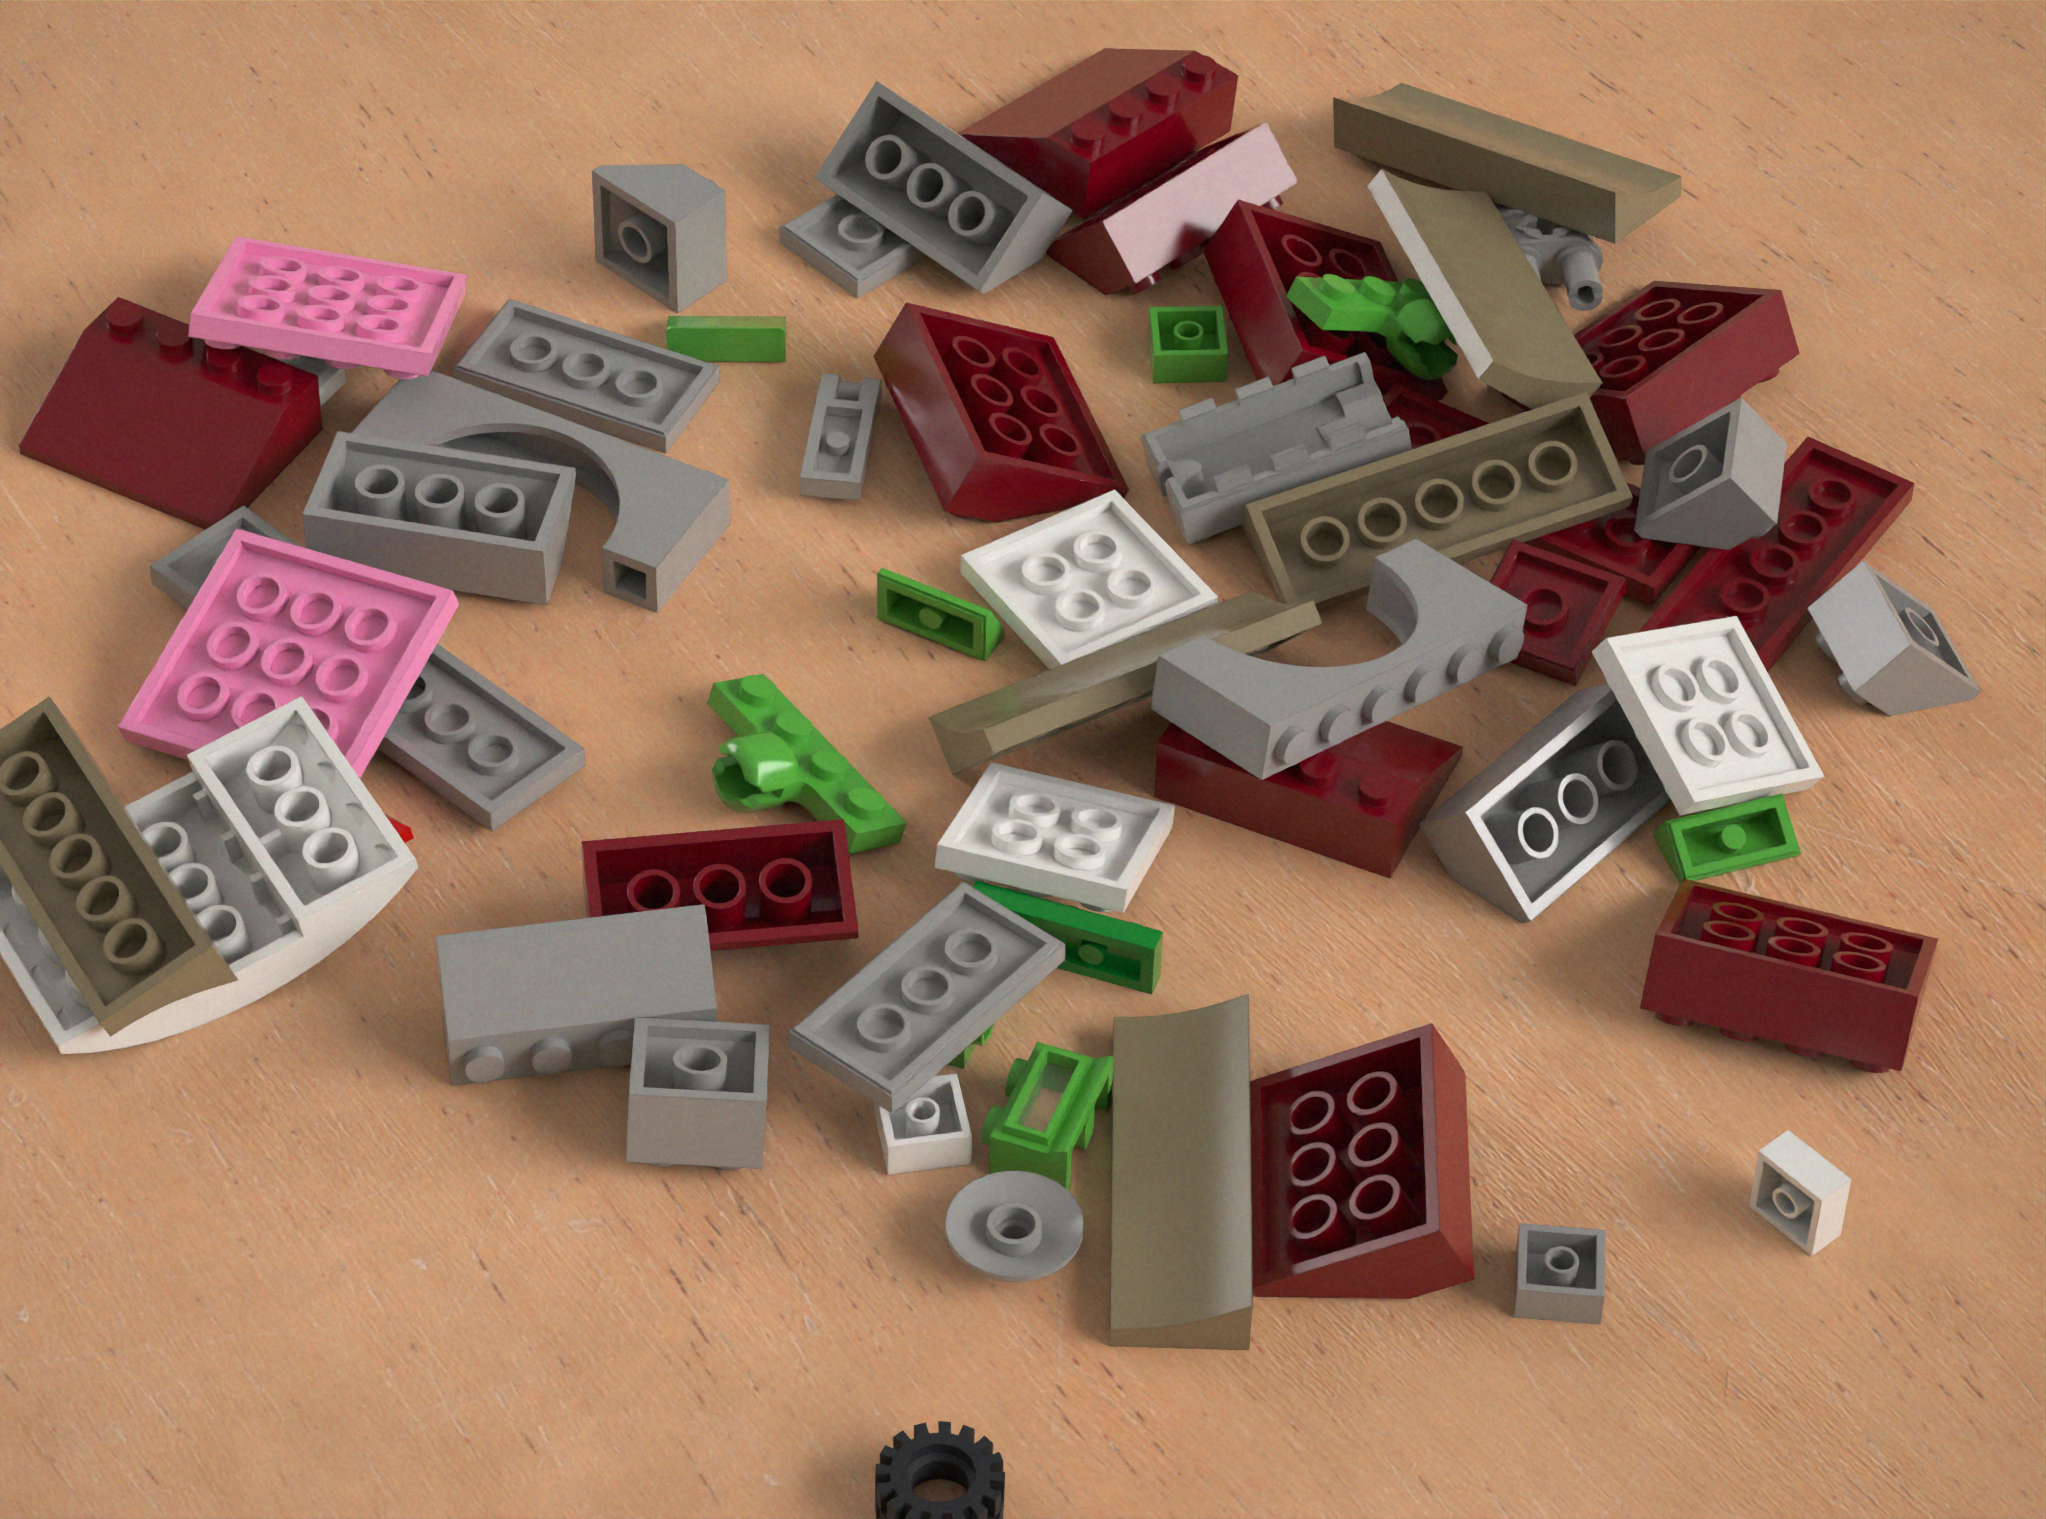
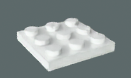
[961,490,1218,670]
[1592,616,1824,815]
[934,762,1175,913]

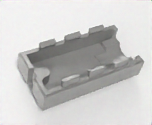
[1140,352,1412,545]

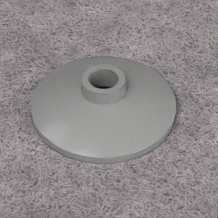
[945,1171,1084,1282]

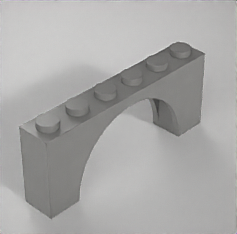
[352,370,730,613]
[1151,539,1527,780]

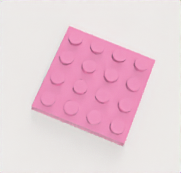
[188,236,467,379]
[118,528,459,778]

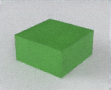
[1148,306,1228,383]

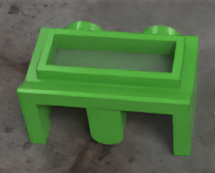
[982,1042,1114,1191]

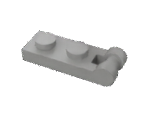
[800,373,882,501]

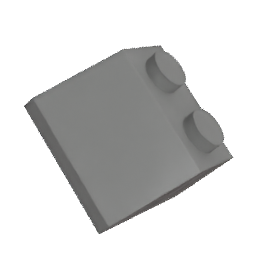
[592,164,727,313]
[1634,398,1787,550]
[1808,561,1981,716]
[626,1017,770,1170]

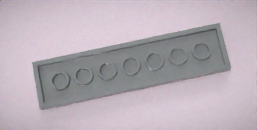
[150,506,585,832]

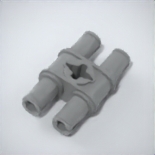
[1493,202,1603,311]

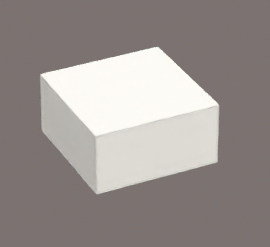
[874,1073,972,1175]
[1749,1130,1851,1256]

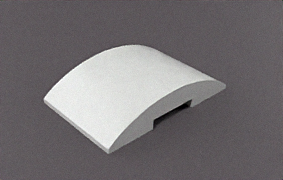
[0,696,419,1054]

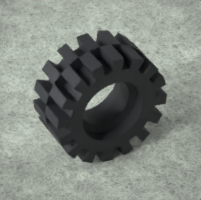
[875,1421,1005,1519]

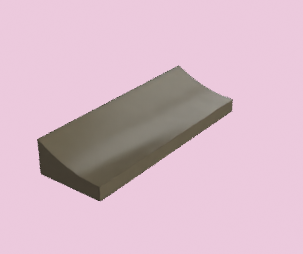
[1333,83,1681,244]
[1367,169,1602,409]
[1242,392,1633,611]
[929,590,1323,775]
[0,696,238,1037]
[1110,994,1253,1350]

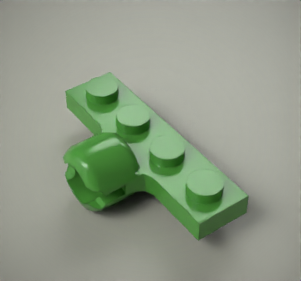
[1286,274,1458,380]
[707,674,907,854]

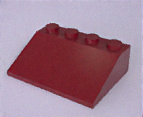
[958,48,1238,219]
[1203,199,1448,401]
[1501,281,1800,465]
[19,297,323,530]
[873,302,1129,522]
[1154,721,1463,879]
[1640,878,1938,1073]
[1250,1023,1474,1299]

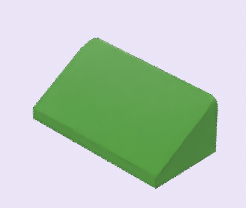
[666,316,786,362]
[877,568,1005,661]
[1653,793,1801,884]

